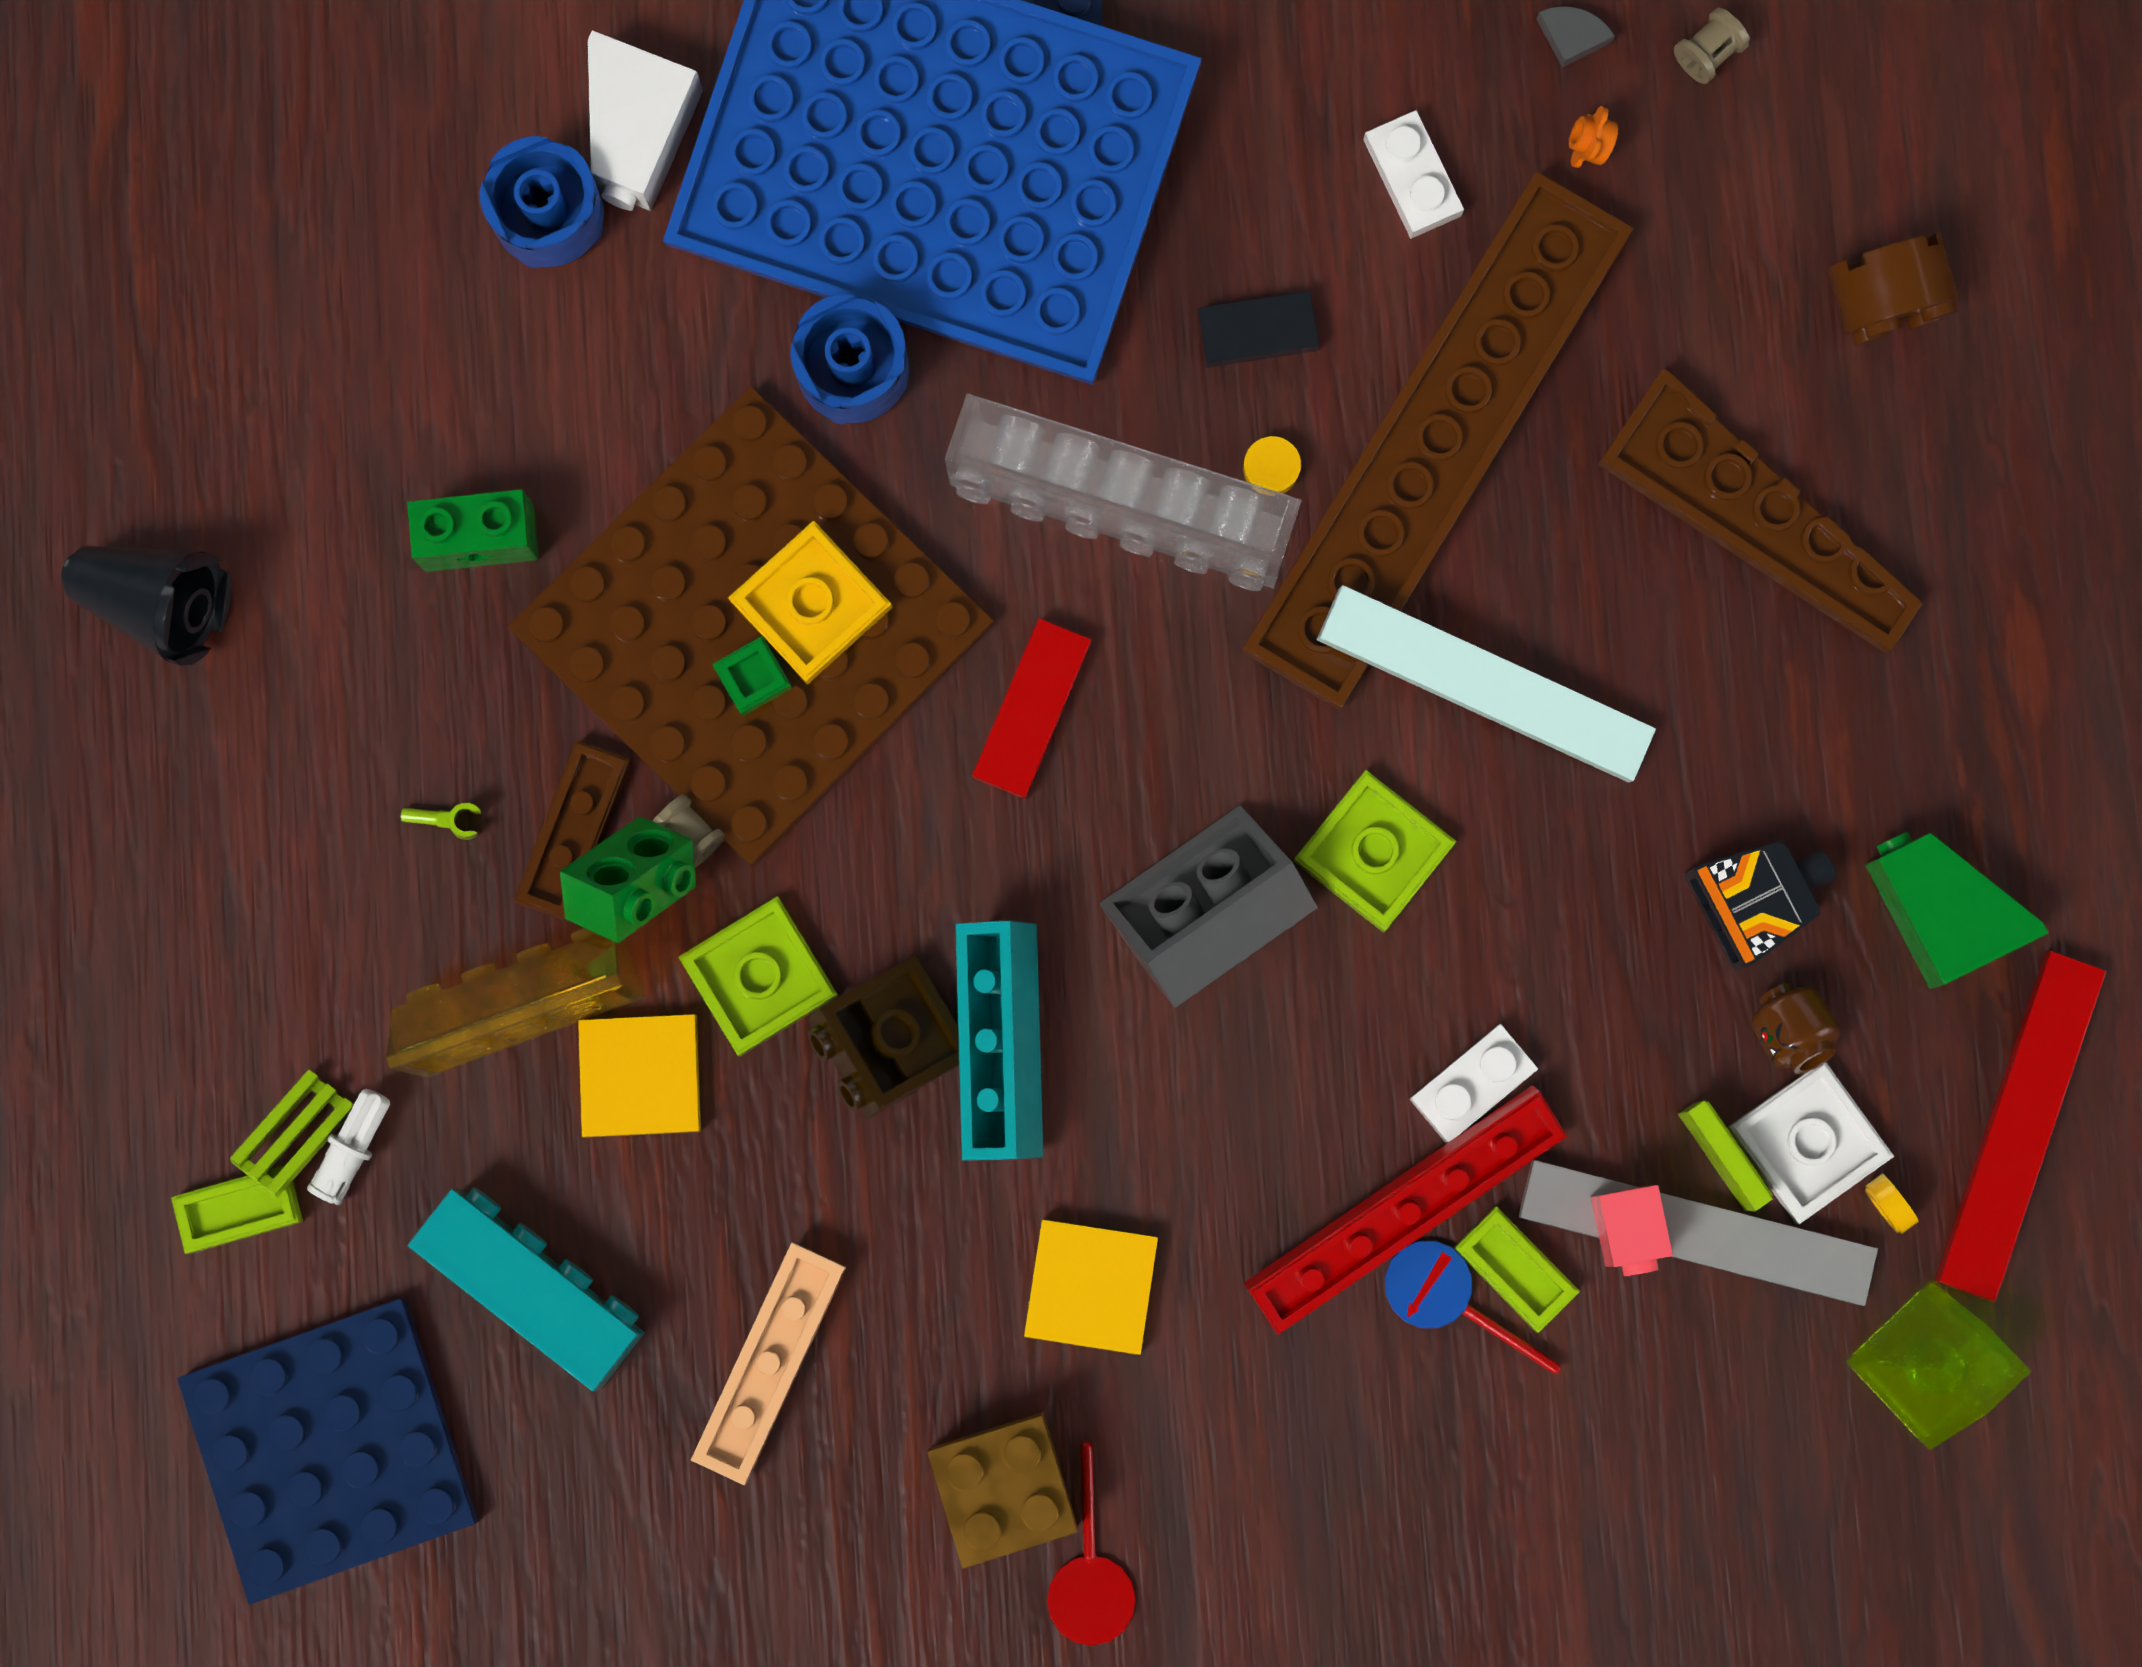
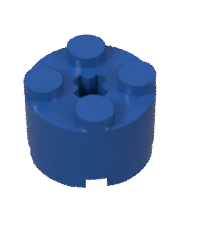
[479,136,604,268]
[790,294,909,424]

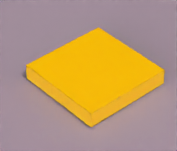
[728,521,893,685]
[578,1014,701,1138]
[1024,1220,1158,1355]

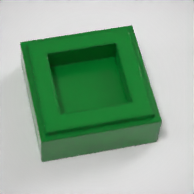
[712,636,793,717]

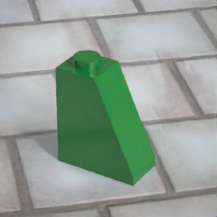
[1865,831,2048,989]

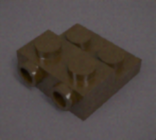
[807,955,959,1120]

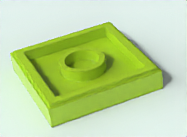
[1293,770,1457,933]
[678,896,839,1057]

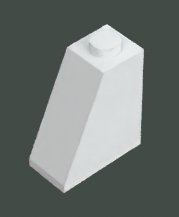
[588,30,703,211]

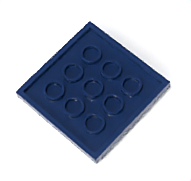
[177,1298,479,1605]

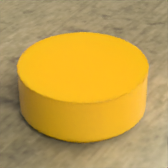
[1243,436,1301,497]
[1865,1173,1919,1234]

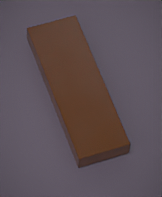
[513,740,632,922]

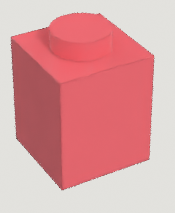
[1591,1185,1673,1276]

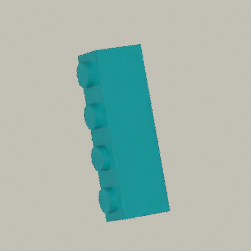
[956,921,1043,1161]
[407,1187,645,1392]

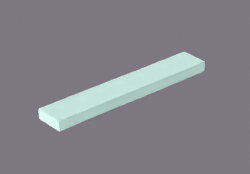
[1317,585,1656,783]

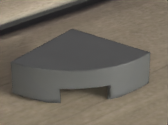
[1536,7,1615,67]

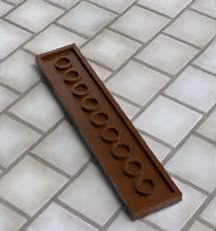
[1242,171,1634,711]

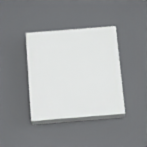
[1727,1063,1894,1224]

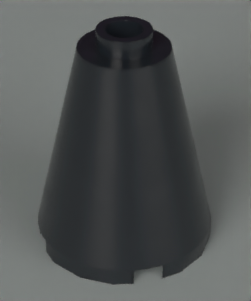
[61,545,232,666]

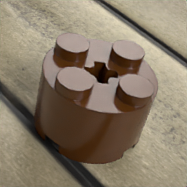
[1827,233,1960,346]

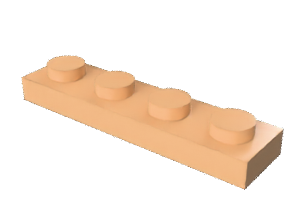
[691,1242,846,1485]

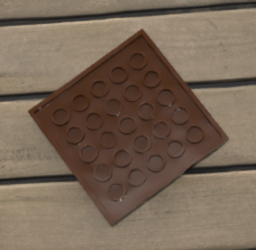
[507,386,994,868]

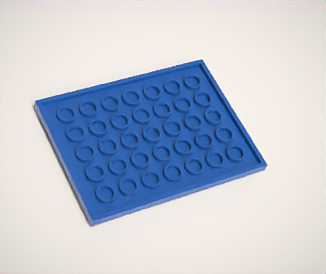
[663,0,1202,386]

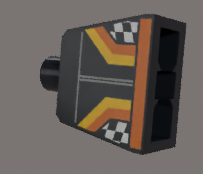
[1683,841,1837,972]

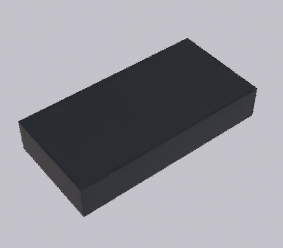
[1197,291,1319,368]

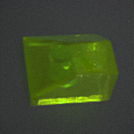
[1845,1281,2031,1450]

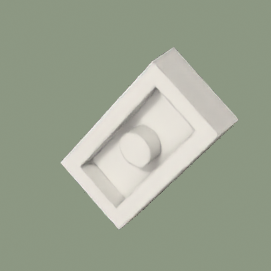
[1363,110,1464,239]
[1409,1024,1538,1144]

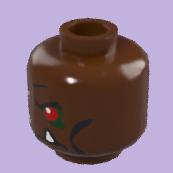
[1751,983,1840,1074]

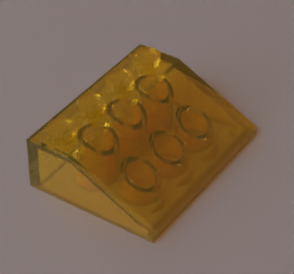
[386,928,645,1078]

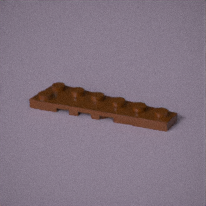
[1598,368,1923,654]

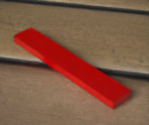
[1934,951,2106,1302]
[1243,1085,1567,1335]

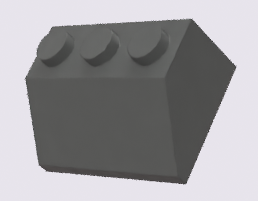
[1099,805,1318,1008]

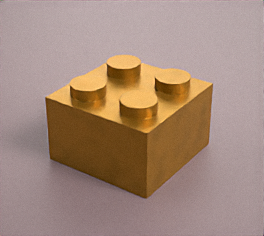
[927,1412,1078,1569]

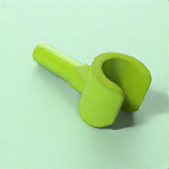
[401,803,481,840]

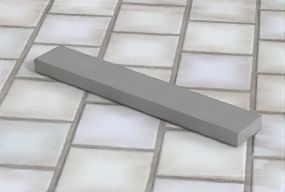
[1518,1160,1878,1306]

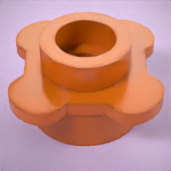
[1569,106,1618,168]

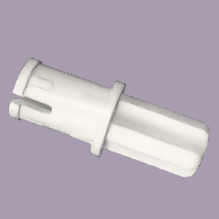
[307,1089,390,1205]

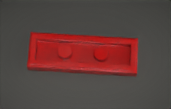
[972,618,1092,800]

